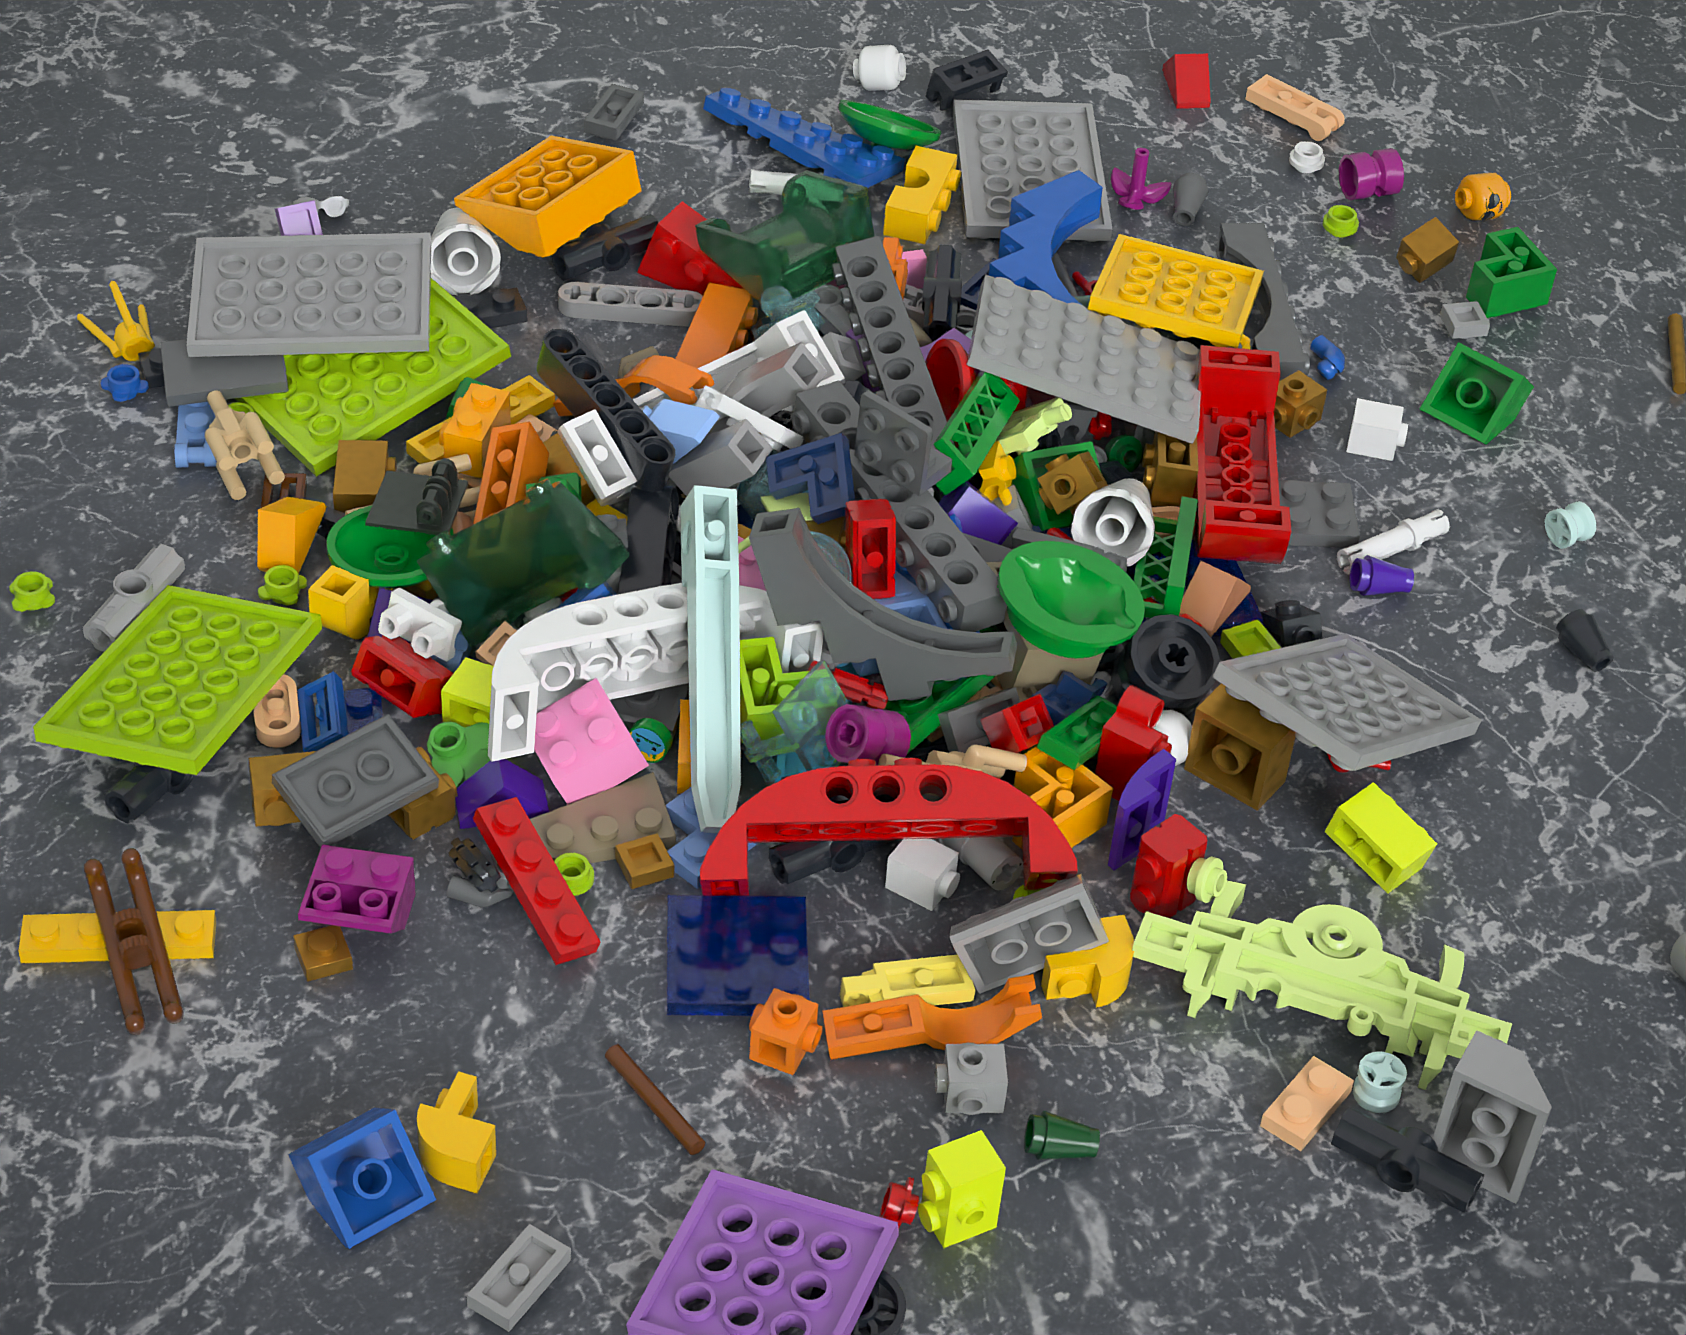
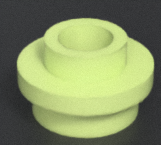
[1187,857,1227,903]

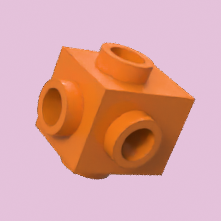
[749,988,822,1075]

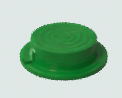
[997,541,1145,658]

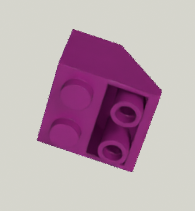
[298,845,416,934]

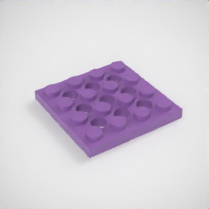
[626,1169,899,1335]

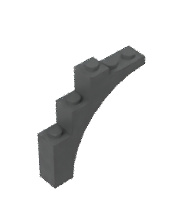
[749,508,1017,701]

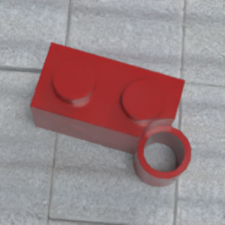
[1095,685,1172,801]

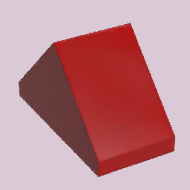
[1162,53,1211,109]
[980,694,1054,753]

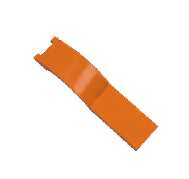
[553,355,715,416]
[822,974,1042,1060]

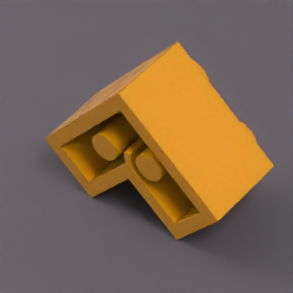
[1012,745,1113,849]

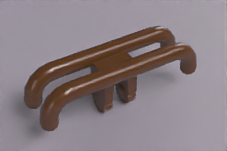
[84,848,184,1035]

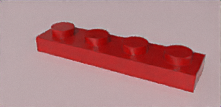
[473,797,601,965]

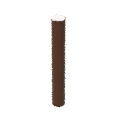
[605,1044,706,1155]

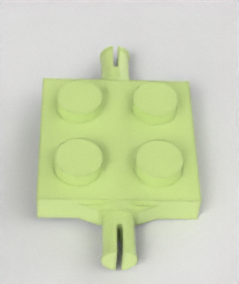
[995,397,1072,456]

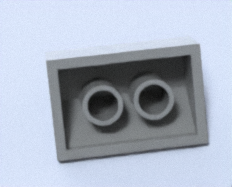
[949,874,1109,994]
[1433,1031,1552,1204]

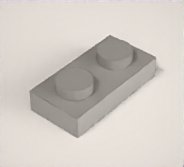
[467,1224,571,1332]

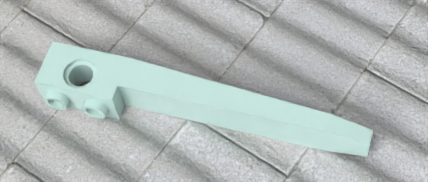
[680,485,741,833]

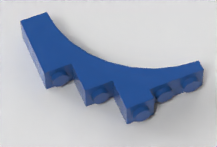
[989,170,1103,305]

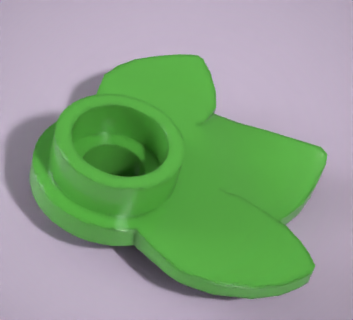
[427,722,490,788]

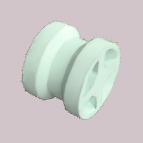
[1545,501,1596,549]
[1352,1051,1407,1113]

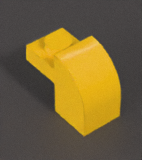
[308,565,393,639]
[1041,915,1134,1008]
[417,1071,496,1194]

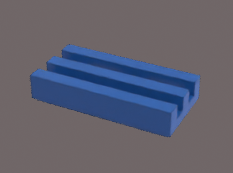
[297,671,348,752]

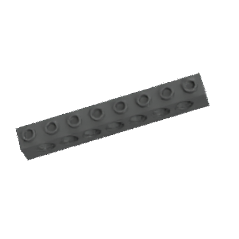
[832,236,955,451]
[791,380,1007,632]

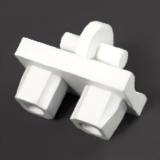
[378,588,462,662]

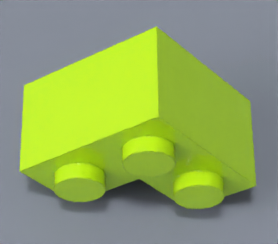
[740,637,835,743]

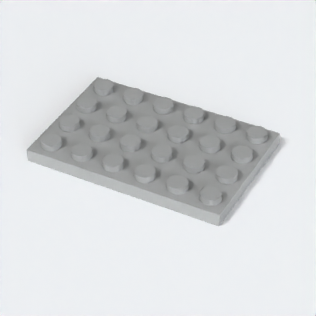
[953,100,1112,242]
[186,233,431,357]
[967,275,1201,444]
[1213,634,1482,771]

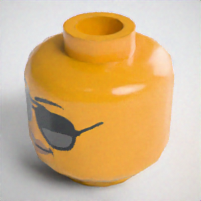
[1455,173,1511,220]

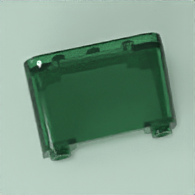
[695,170,875,308]
[417,478,630,648]

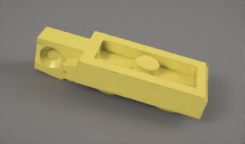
[840,954,975,1007]

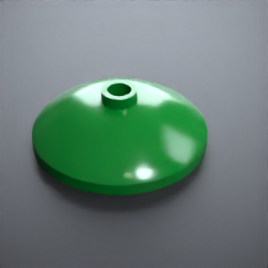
[838,100,941,150]
[326,505,455,589]

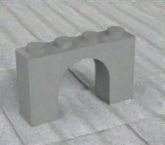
[669,342,827,496]

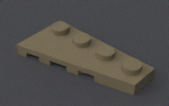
[489,772,676,868]

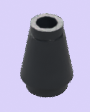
[1556,609,1614,672]

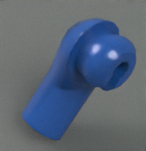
[1310,335,1345,380]

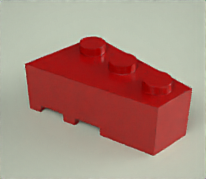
[637,201,772,298]

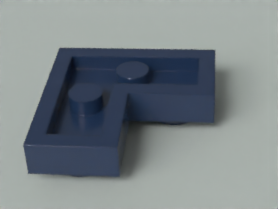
[766,432,855,524]

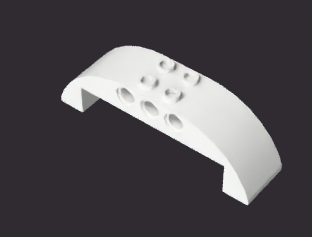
[557,310,845,506]
[488,583,824,762]

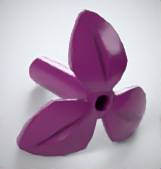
[1110,148,1172,210]

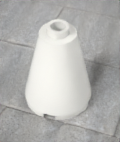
[431,208,501,296]
[1071,479,1155,567]

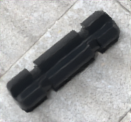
[448,837,501,893]

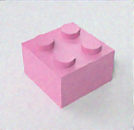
[534,678,649,805]

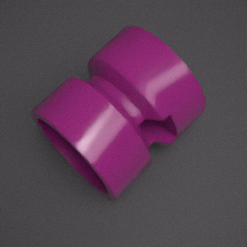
[1339,148,1404,200]
[825,704,911,766]

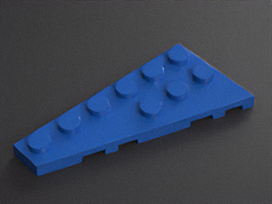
[703,88,905,194]

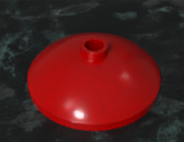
[925,338,981,448]

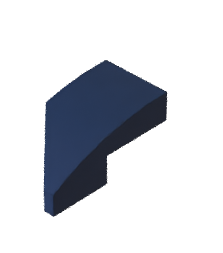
[1031,671,1108,726]

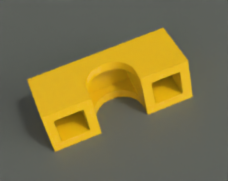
[883,146,961,244]

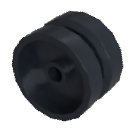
[1111,614,1220,717]

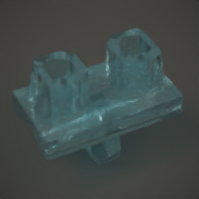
[755,285,826,337]

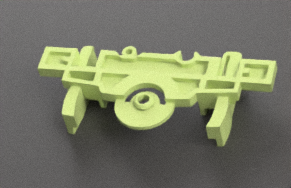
[1132,881,1512,1090]

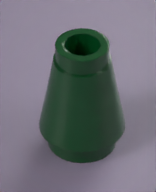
[1024,1111,1100,1160]

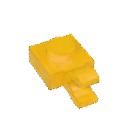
[978,441,1016,506]

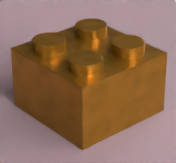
[1184,683,1296,811]

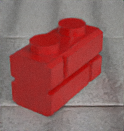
[846,499,896,599]
[351,635,454,718]
[1130,814,1208,919]

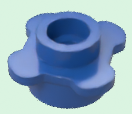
[101,364,149,402]

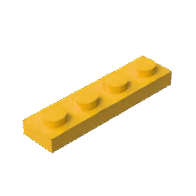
[406,375,555,464]
[18,910,216,963]

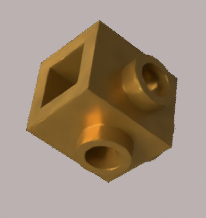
[1274,370,1327,438]
[1037,452,1108,516]

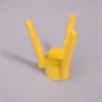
[77,281,155,361]

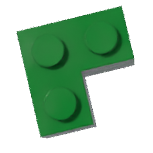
[1466,227,1557,318]

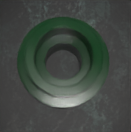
[1104,435,1143,472]

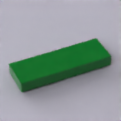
[1037,696,1117,770]

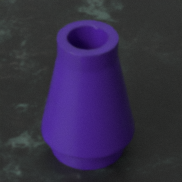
[1349,555,1414,596]

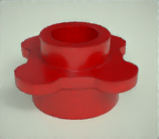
[879,1177,919,1230]

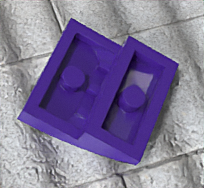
[1108,749,1176,871]

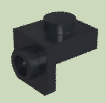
[1260,600,1323,648]

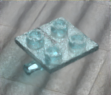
[740,660,849,782]

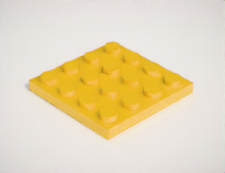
[1088,234,1264,348]

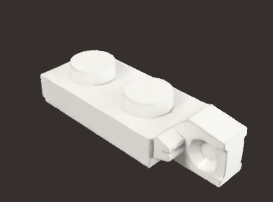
[695,385,804,452]

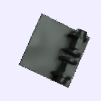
[365,458,468,536]

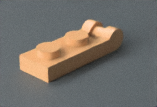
[1245,74,1345,141]

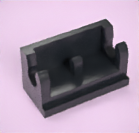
[926,49,1008,111]

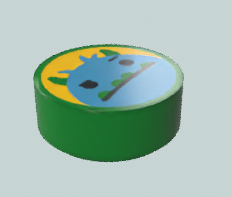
[629,718,673,763]

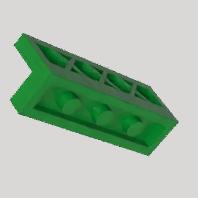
[933,371,1020,496]
[1134,496,1198,618]

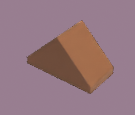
[1180,561,1251,637]

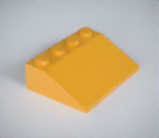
[454,135,642,257]

